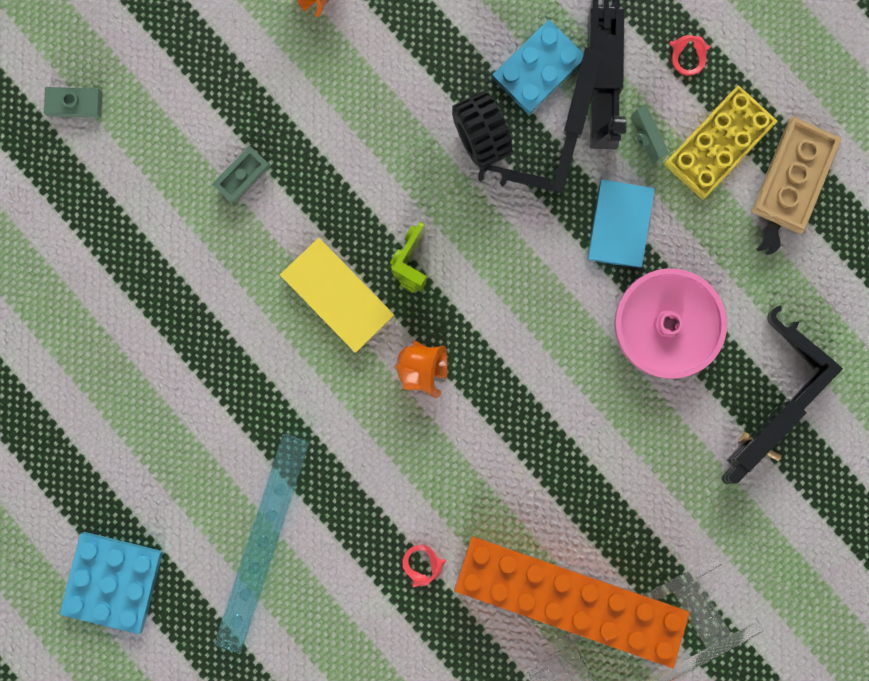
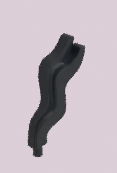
[756,221,781,255]

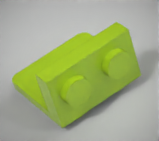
[390,222,427,293]

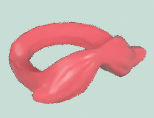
[669,35,711,76]
[403,545,446,587]

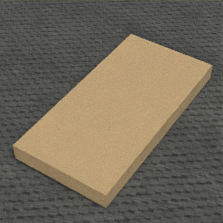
[751,116,842,234]

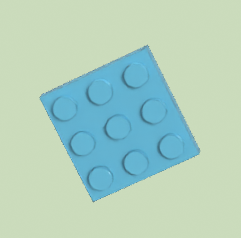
[59,532,163,634]

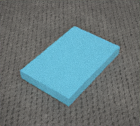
[587,179,655,269]

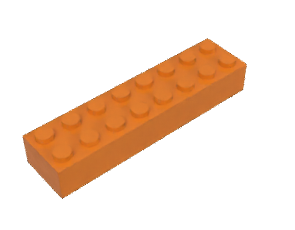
[454,535,690,669]

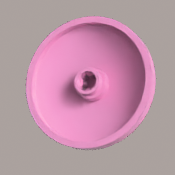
[614,268,727,379]

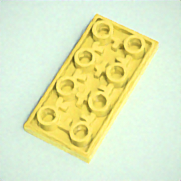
[664,85,777,200]
[280,238,395,353]

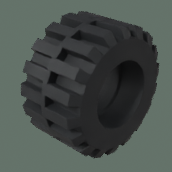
[452,91,512,169]

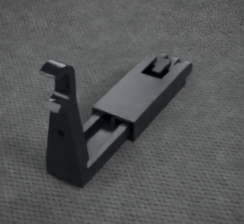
[587,0,626,149]
[478,31,607,194]
[721,306,843,484]

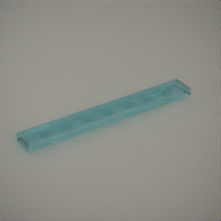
[214,433,310,653]

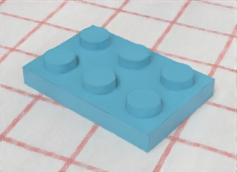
[492,20,584,115]

